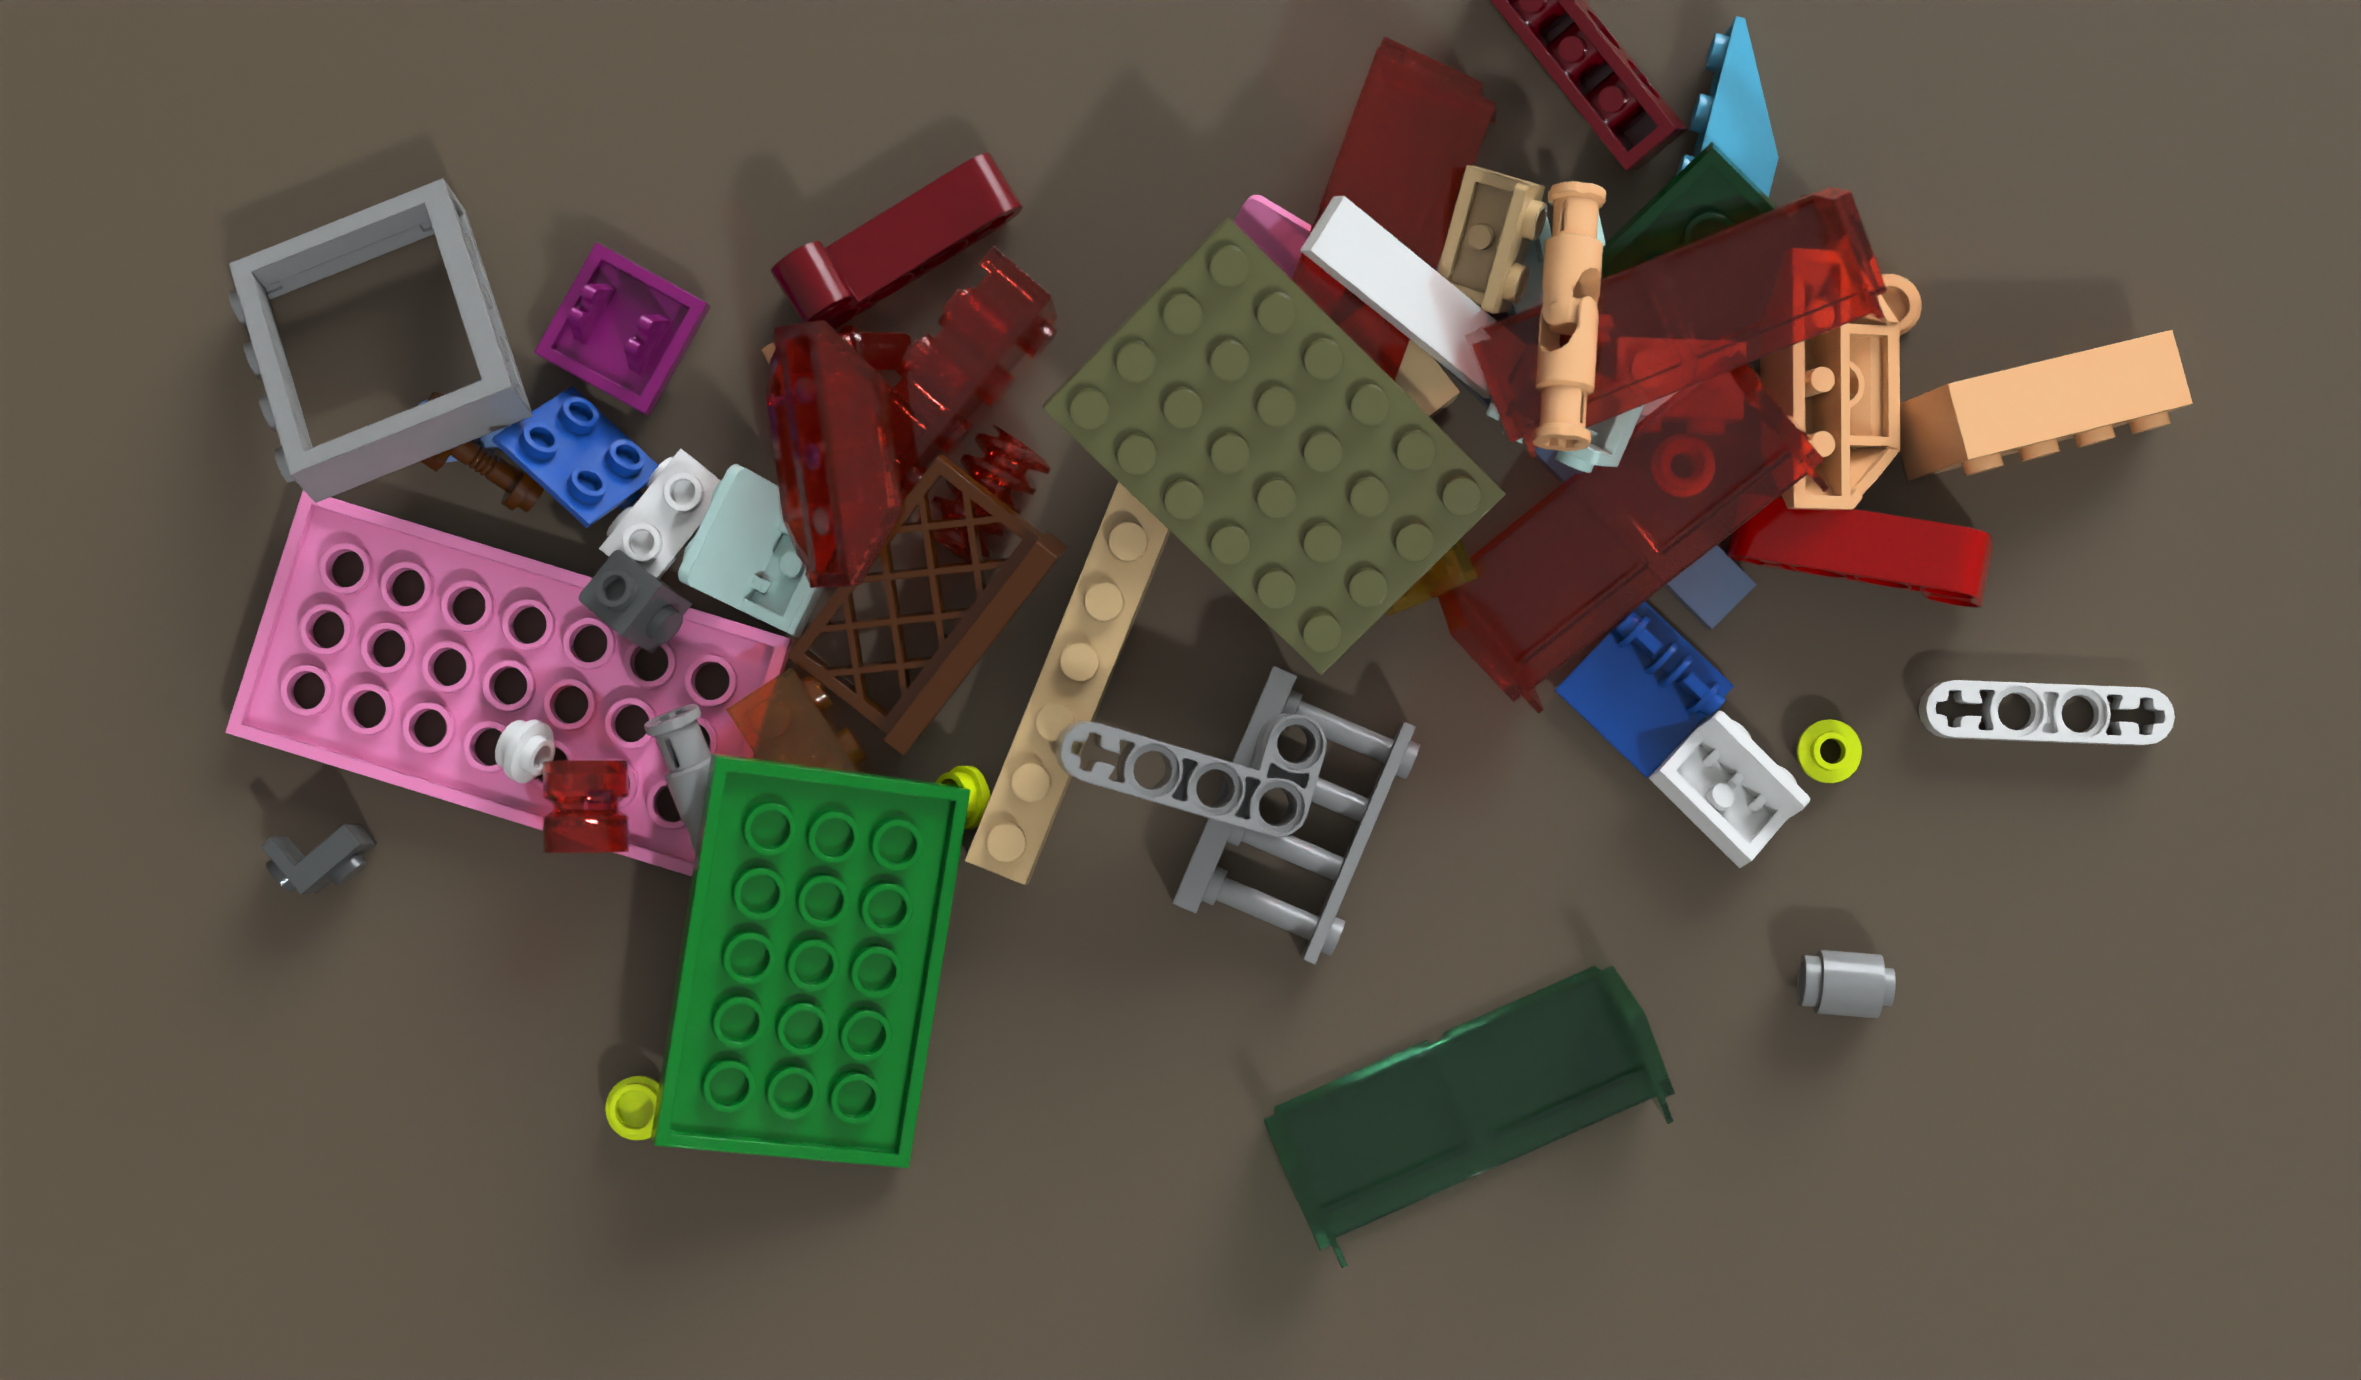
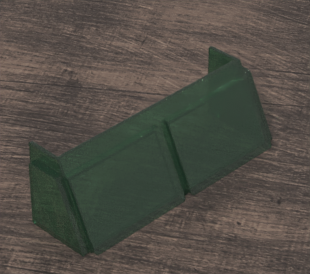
[1263,965,1675,1268]

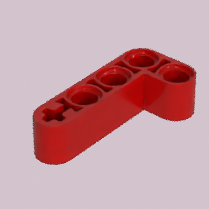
[1727,493,1994,608]

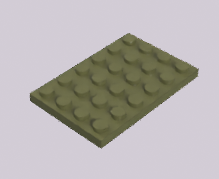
[1043,216,1506,675]

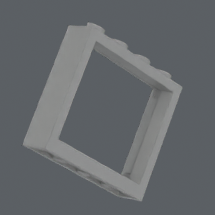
[228,178,533,503]

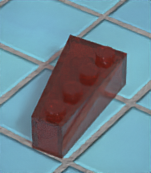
[828,245,1057,506]

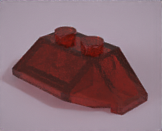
[766,320,903,588]

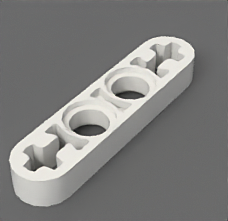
[1918,680,2175,746]

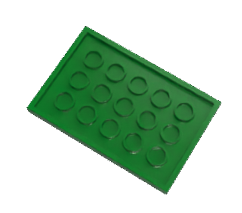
[651,753,971,1168]

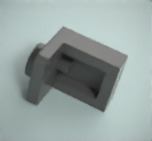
[579,550,692,654]
[261,824,377,894]

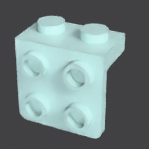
[678,464,855,638]

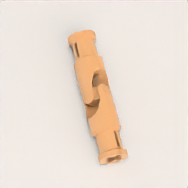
[1532,181,1606,451]

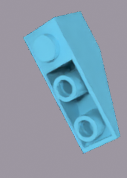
[1676,16,1779,197]

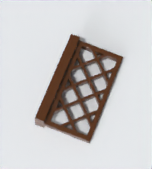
[787,454,1068,756]

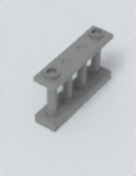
[1172,666,1421,964]

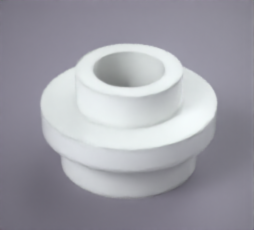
[495,720,555,783]

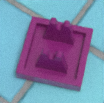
[534,242,711,417]

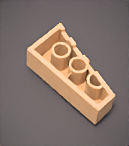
[1900,330,2193,481]

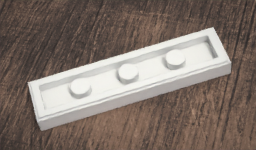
[1300,196,1528,399]

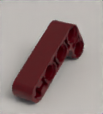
[771,153,1023,337]

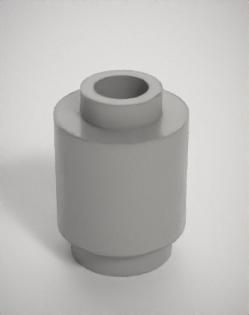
[1797,950,1896,1018]

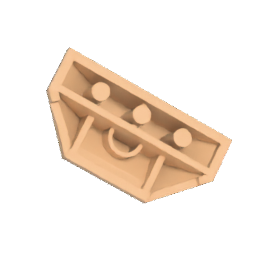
[1760,249,1900,510]

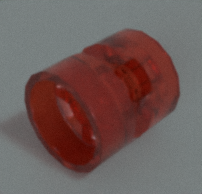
[542,760,629,853]

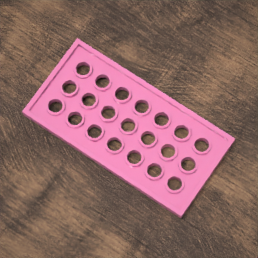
[225,490,793,877]

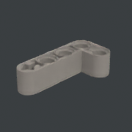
[1055,713,1327,837]

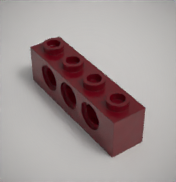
[1490,0,1688,170]

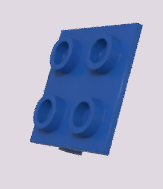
[491,386,659,528]
[1554,599,1734,778]

